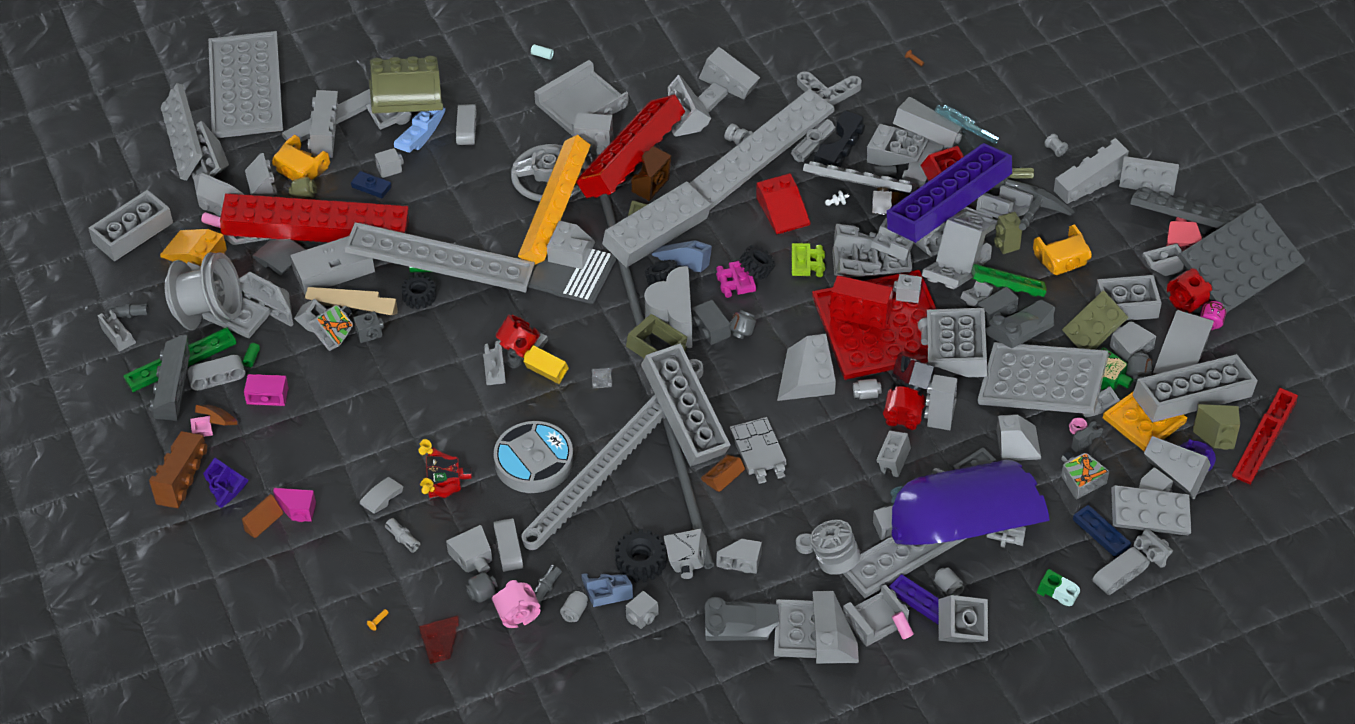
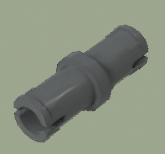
[109,303,149,318]
[534,565,562,604]

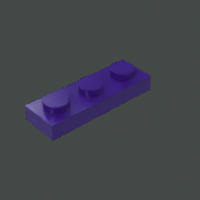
[889,574,939,624]

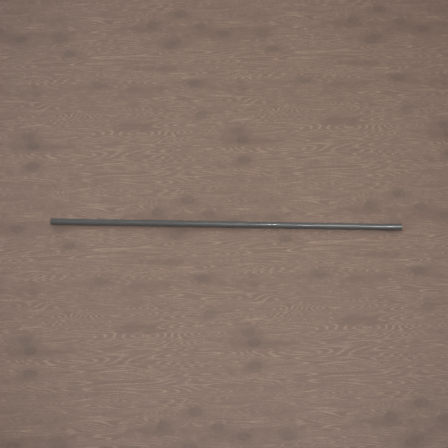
[600,194,714,569]

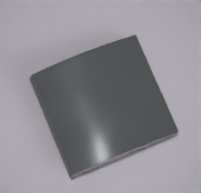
[253,239,305,276]

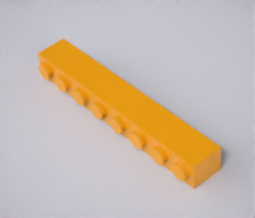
[518,135,591,265]

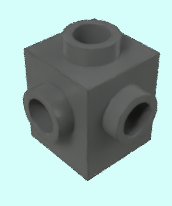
[353,311,384,343]

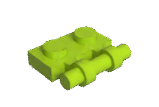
[792,243,825,277]

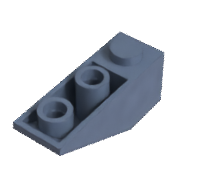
[652,240,712,272]

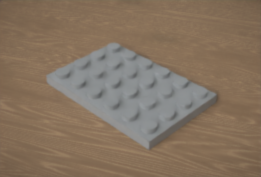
[803,161,919,194]
[978,342,1109,414]

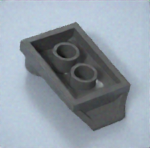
[986,300,1055,349]
[705,597,779,641]

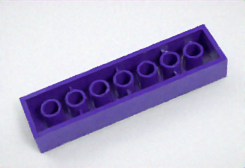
[886,143,1012,243]

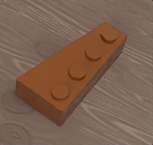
[149,431,207,509]

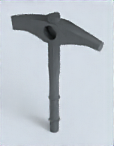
[1005,179,1074,230]

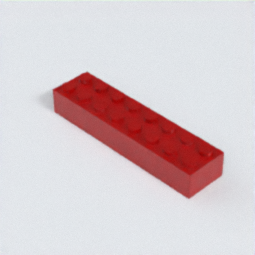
[576,94,685,198]

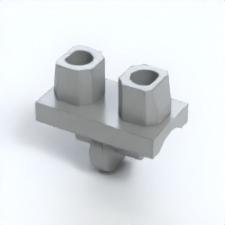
[987,526,1026,548]
[1134,529,1173,568]

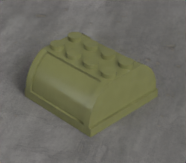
[369,56,443,113]

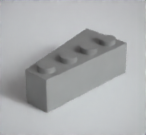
[308,90,338,158]
[1054,138,1129,204]

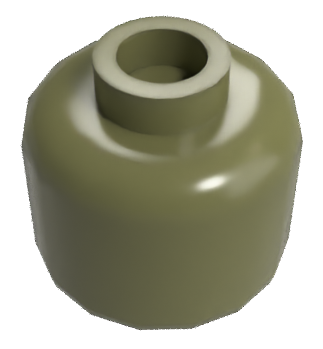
[289,177,317,199]

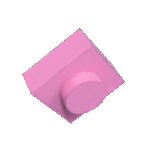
[190,416,213,437]

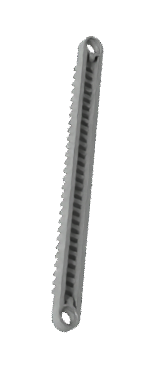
[522,359,704,550]

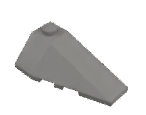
[668,75,711,136]
[812,591,859,664]

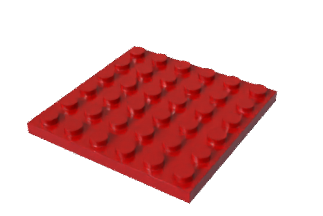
[812,270,936,380]

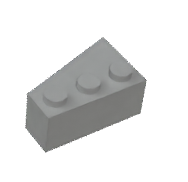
[698,47,760,99]

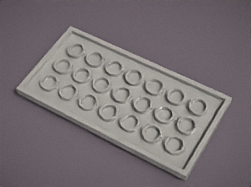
[208,31,284,138]

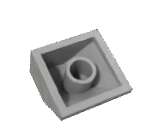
[996,415,1041,461]

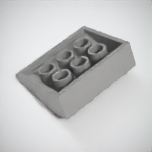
[927,308,987,377]

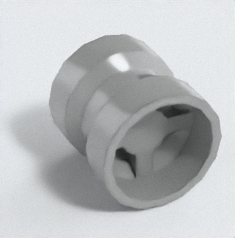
[724,123,749,145]

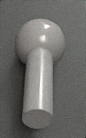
[917,318,928,345]

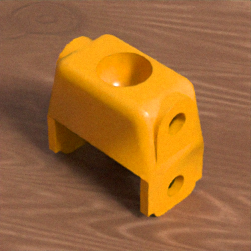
[272,135,330,181]
[1033,224,1092,275]

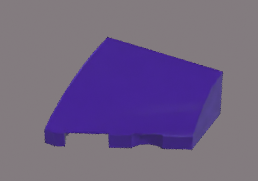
[203,458,249,508]

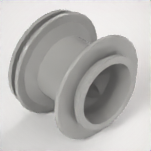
[165,252,242,330]

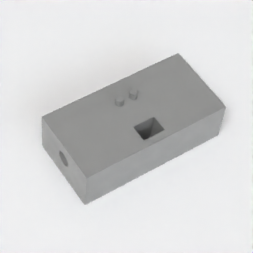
[290,236,375,295]

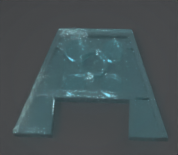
[934,105,999,144]

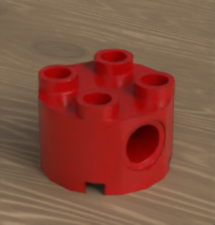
[1167,268,1212,314]
[496,314,541,358]
[883,386,926,430]

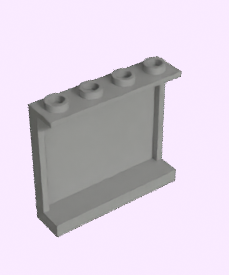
[534,60,629,136]

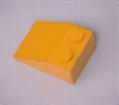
[160,229,227,266]

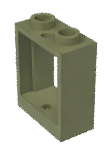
[626,314,687,358]

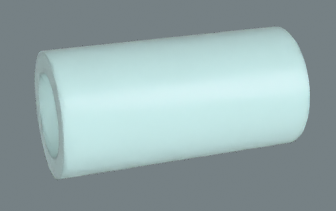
[531,44,554,60]

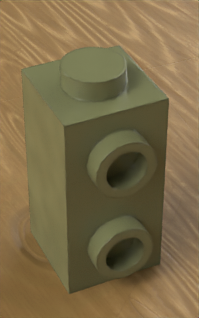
[994,212,1022,254]

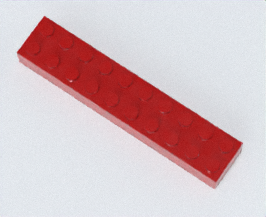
[220,193,409,242]

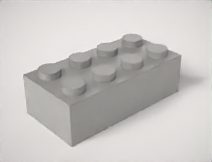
[89,190,173,262]

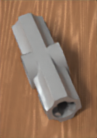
[791,119,835,162]

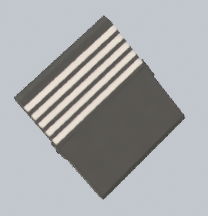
[528,249,617,304]

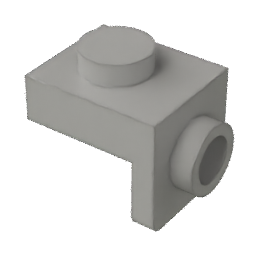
[961,281,993,307]

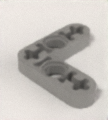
[797,72,862,106]

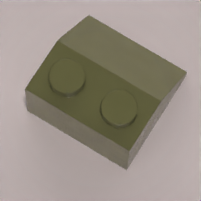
[1193,404,1240,449]

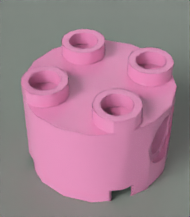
[492,580,541,628]

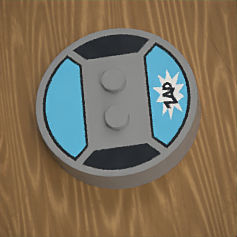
[494,421,573,493]

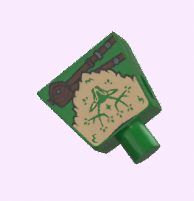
[1101,347,1133,391]

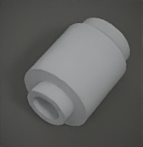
[853,379,882,400]
[934,567,964,596]
[560,591,588,622]

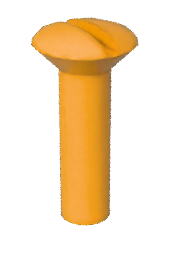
[367,609,389,631]

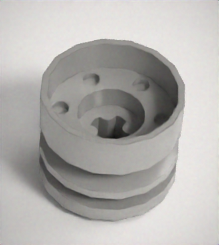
[810,520,861,574]

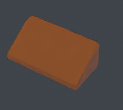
[701,455,745,492]
[242,494,283,538]

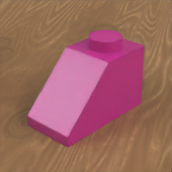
[273,488,316,522]

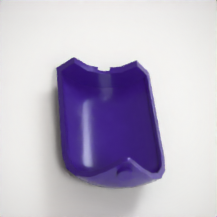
[892,460,1050,545]

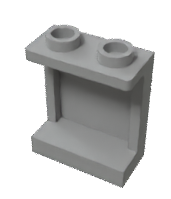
[976,185,1033,218]
[843,584,909,647]

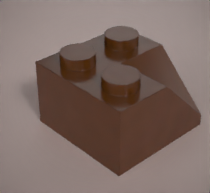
[631,146,671,201]

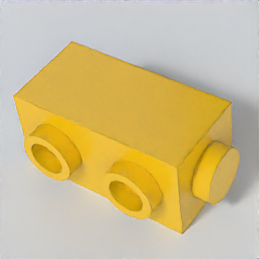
[523,345,569,384]

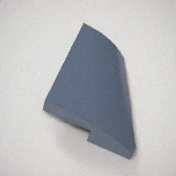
[581,574,633,607]

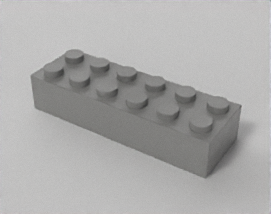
[602,181,711,268]
[641,343,731,467]
[1132,354,1258,422]

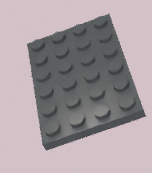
[1178,203,1306,314]

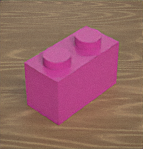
[244,374,289,406]

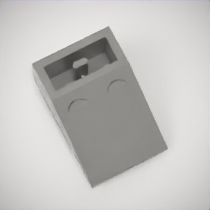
[867,124,929,166]

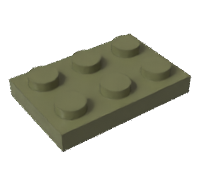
[1062,290,1129,350]

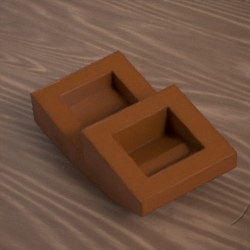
[195,404,238,425]

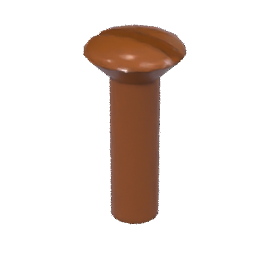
[905,50,924,67]

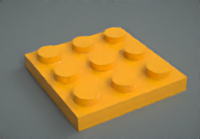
[1103,391,1187,452]

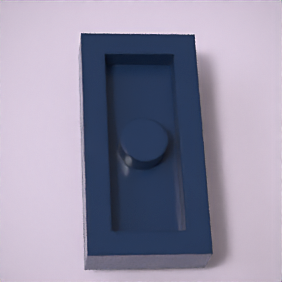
[351,171,392,199]

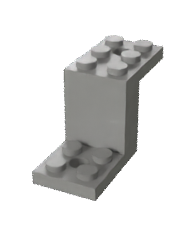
[922,210,998,289]

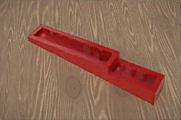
[1232,388,1298,485]

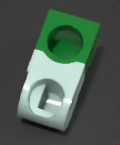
[1036,569,1080,606]

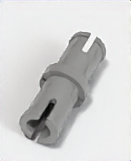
[385,518,420,552]

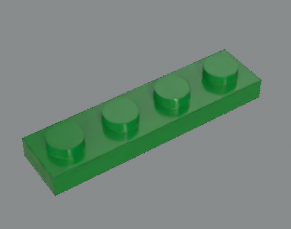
[971,264,1047,297]

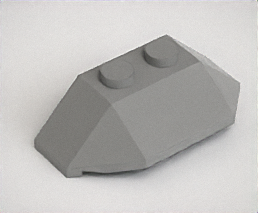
[191,121,229,177]
[193,173,244,217]
[239,272,294,326]

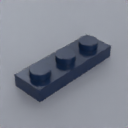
[1073,505,1131,558]

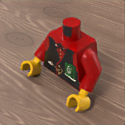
[418,439,472,498]

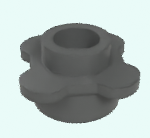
[503,349,524,368]

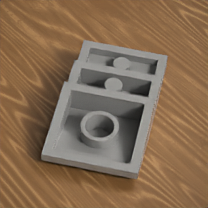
[1153,310,1214,375]

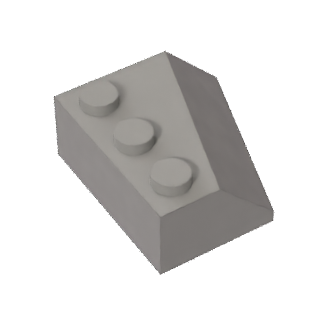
[777,334,836,401]

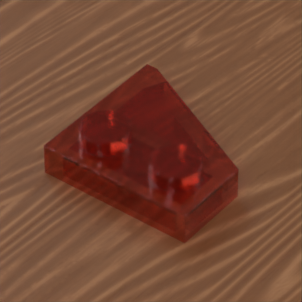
[419,616,459,664]

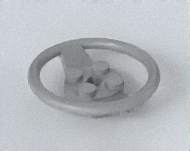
[511,144,588,202]

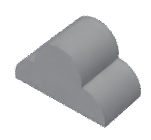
[644,266,692,348]

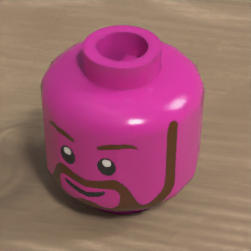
[1200,301,1226,330]

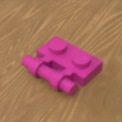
[716,261,756,298]

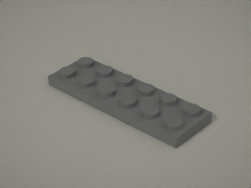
[1130,187,1241,228]

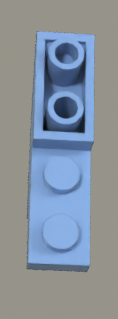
[394,107,445,153]

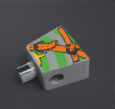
[306,305,353,351]
[1061,452,1109,500]

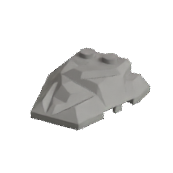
[832,224,912,278]

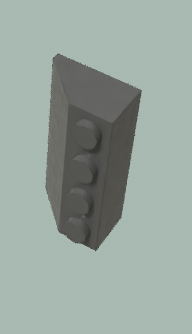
[150,335,190,421]

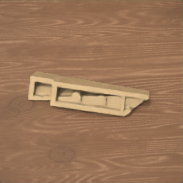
[305,287,398,315]

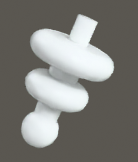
[825,190,849,206]

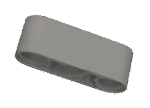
[456,104,477,145]
[187,355,245,391]
[493,518,523,572]
[1093,547,1150,595]

